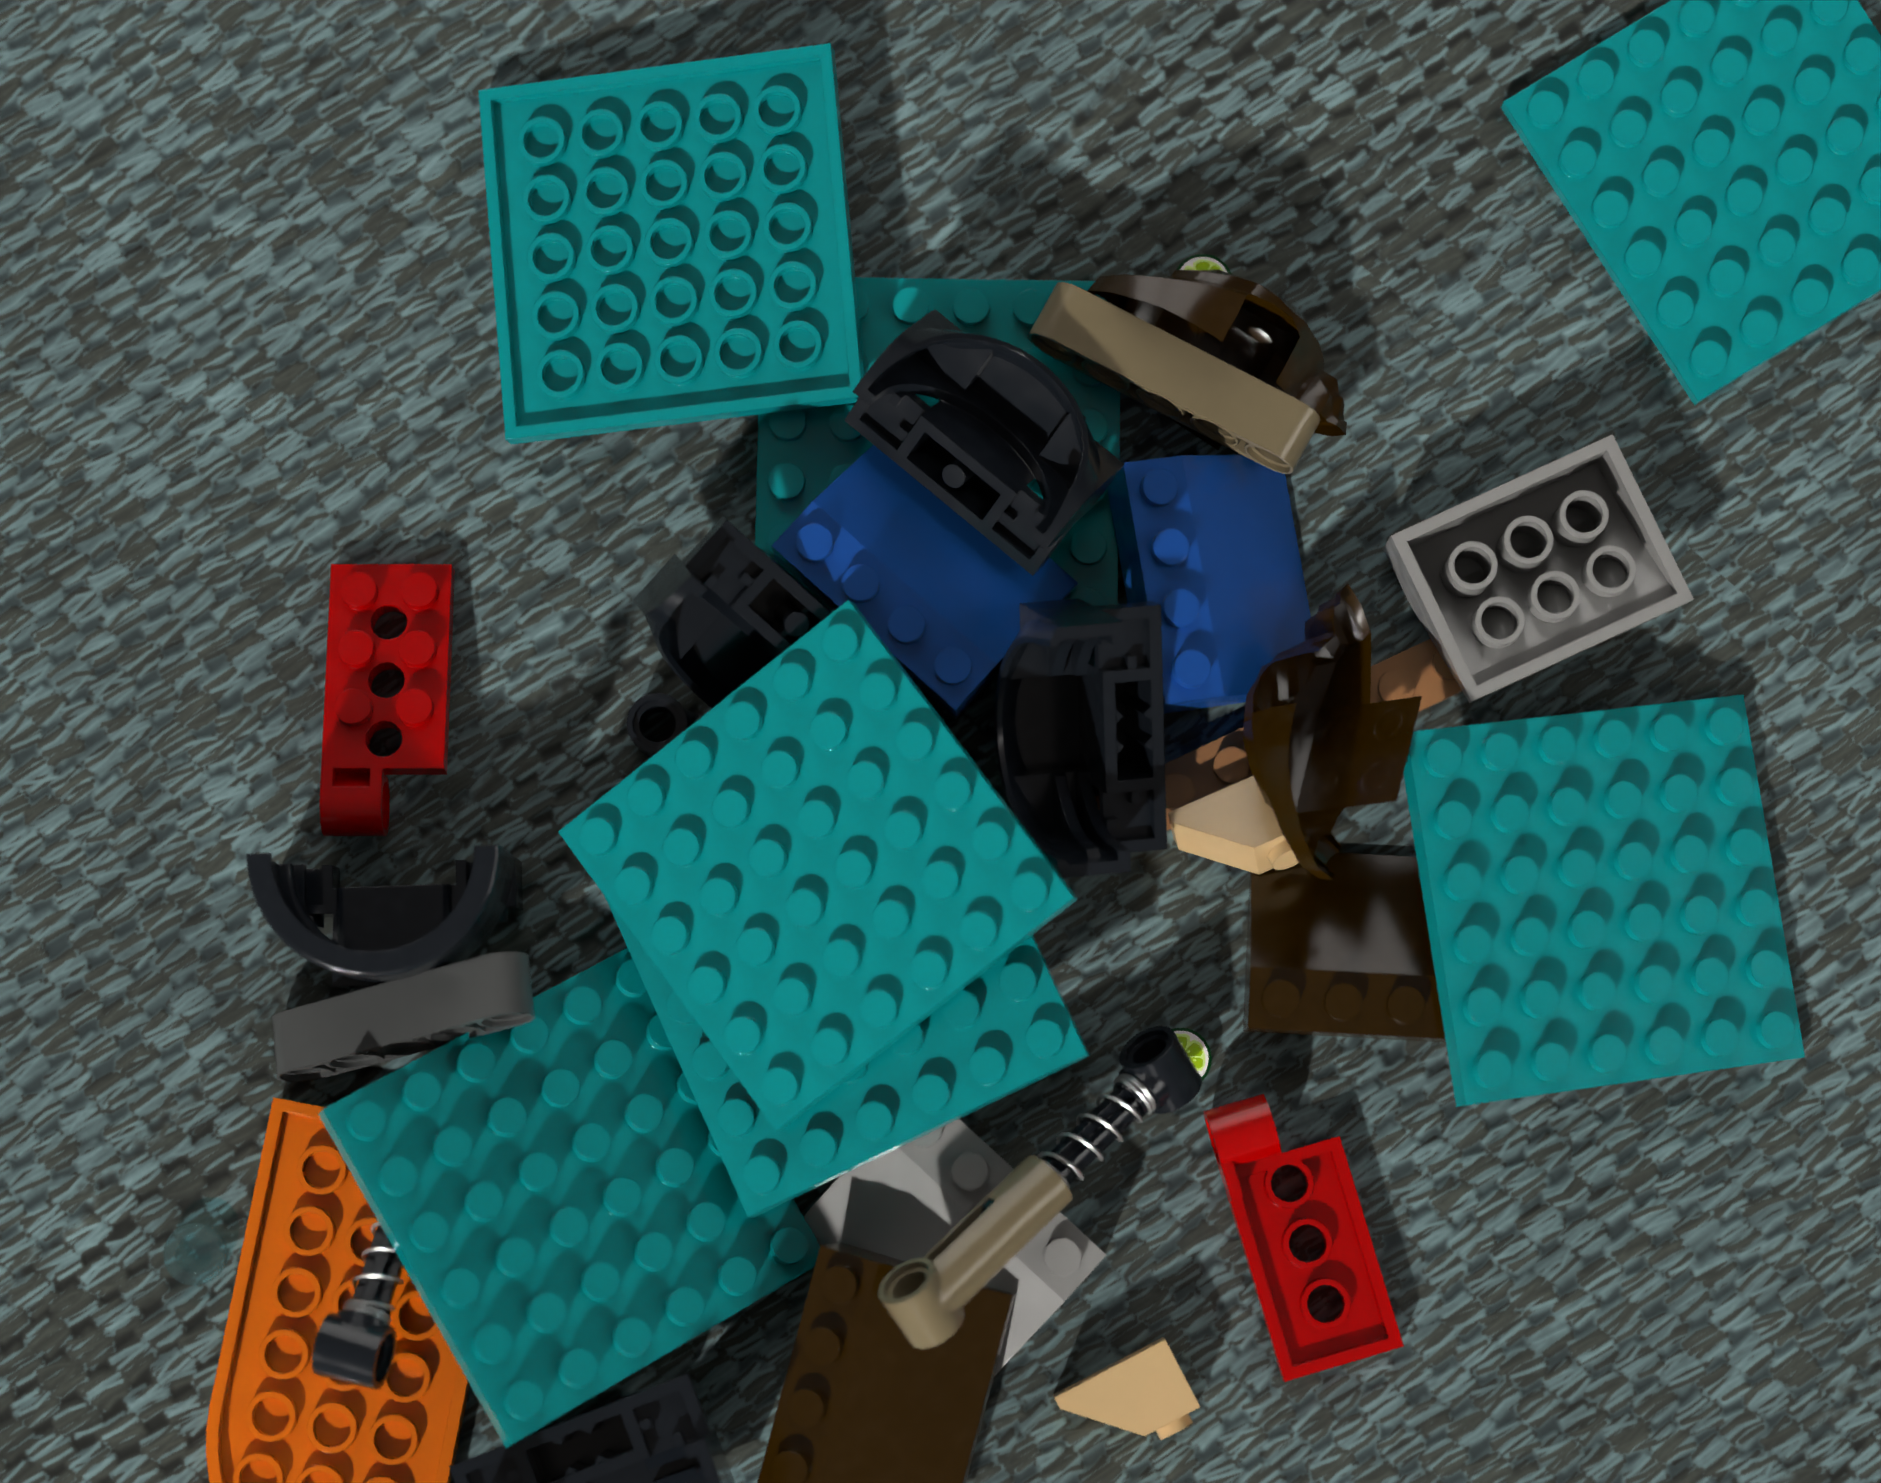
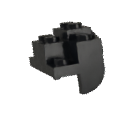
[844,309,1125,576]
[634,516,832,708]

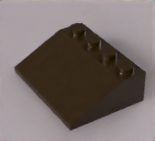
[1243,853,1446,1042]
[757,1242,1016,1483]

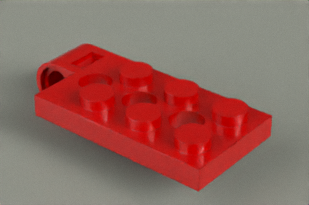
[319,564,454,836]
[1203,1094,1404,1382]

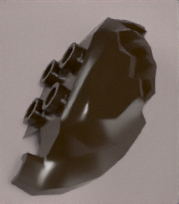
[1087,270,1347,450]
[1243,583,1422,880]

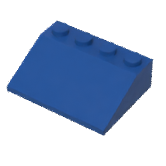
[771,445,1078,719]
[1107,455,1311,714]

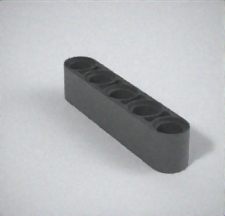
[272,952,535,1082]

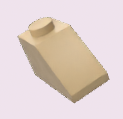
[1167,776,1299,875]
[1053,1337,1200,1440]

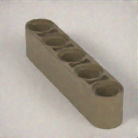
[1028,282,1321,474]

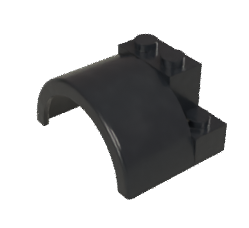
[246,845,523,993]

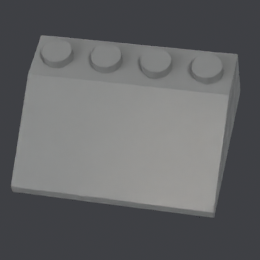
[1383,434,1694,703]
[803,1119,1106,1376]

